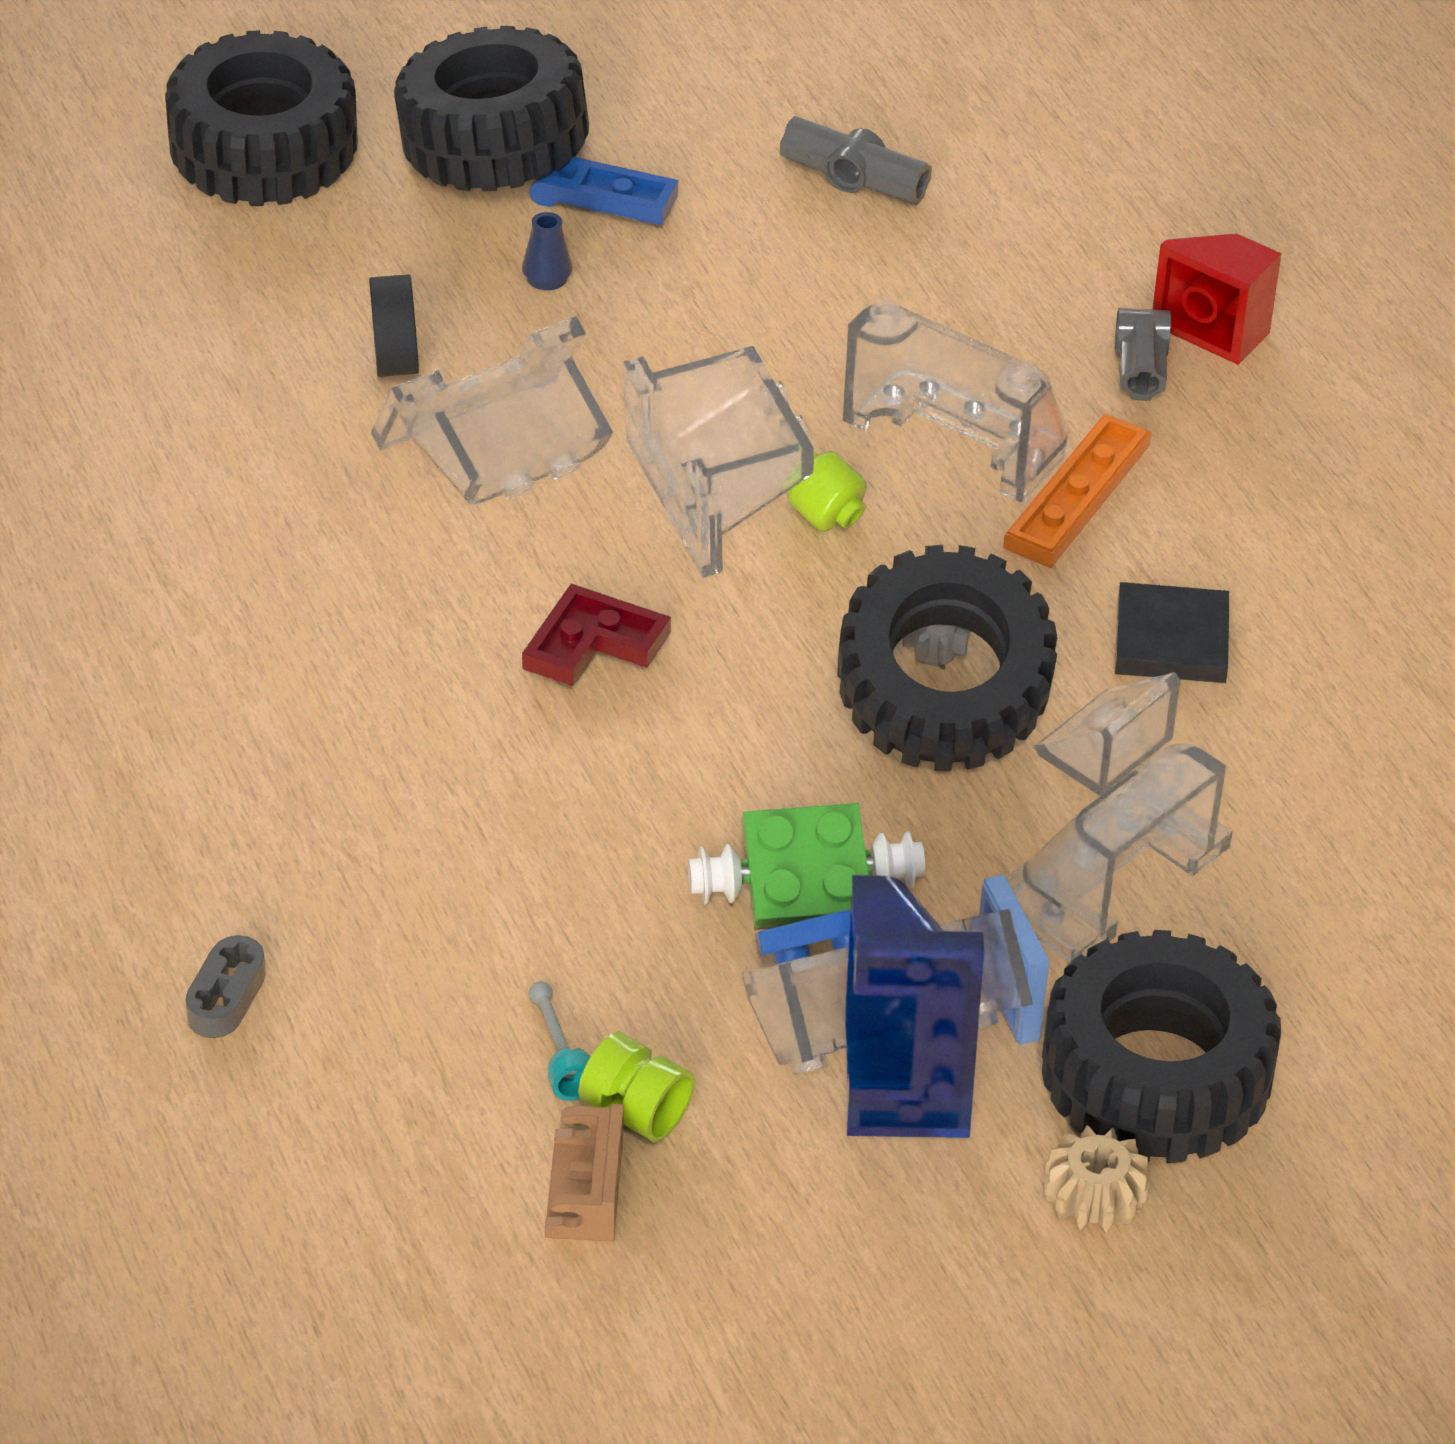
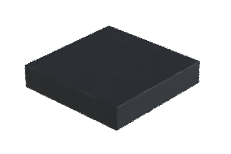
[1115,582,1230,683]

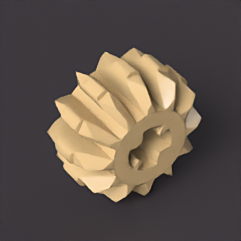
[1044,1125,1150,1233]

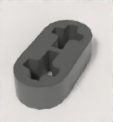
[185,935,266,1038]

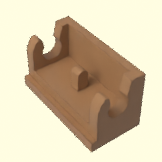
[545,1104,624,1242]

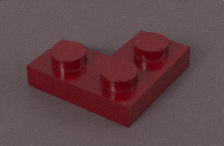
[522,583,671,686]

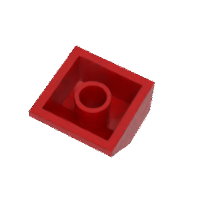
[1152,233,1282,365]

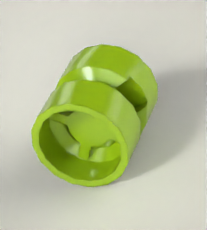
[578,1031,695,1143]

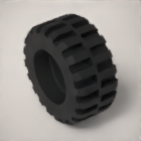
[394,26,589,192]
[165,30,358,206]
[837,544,1058,771]
[1042,930,1281,1163]

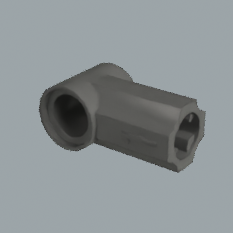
[1115,308,1171,401]

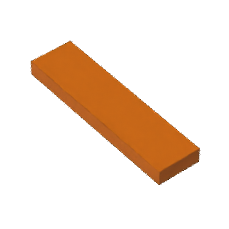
[1003,413,1151,568]

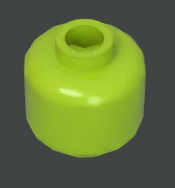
[786,451,867,531]

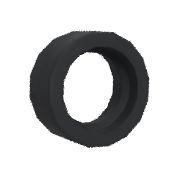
[369,274,419,377]

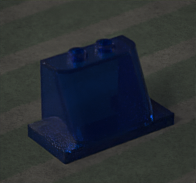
[844,875,984,1138]

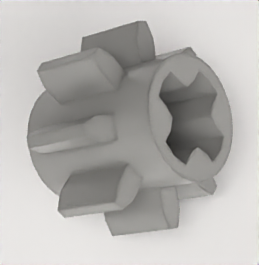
[902,625,971,666]

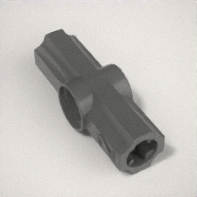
[780,116,932,205]

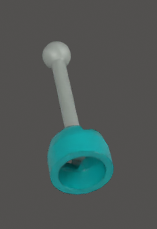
[529,981,591,1101]

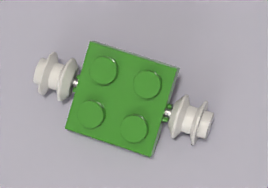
[688,803,925,929]

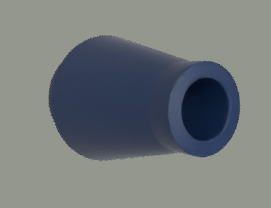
[522,212,573,291]

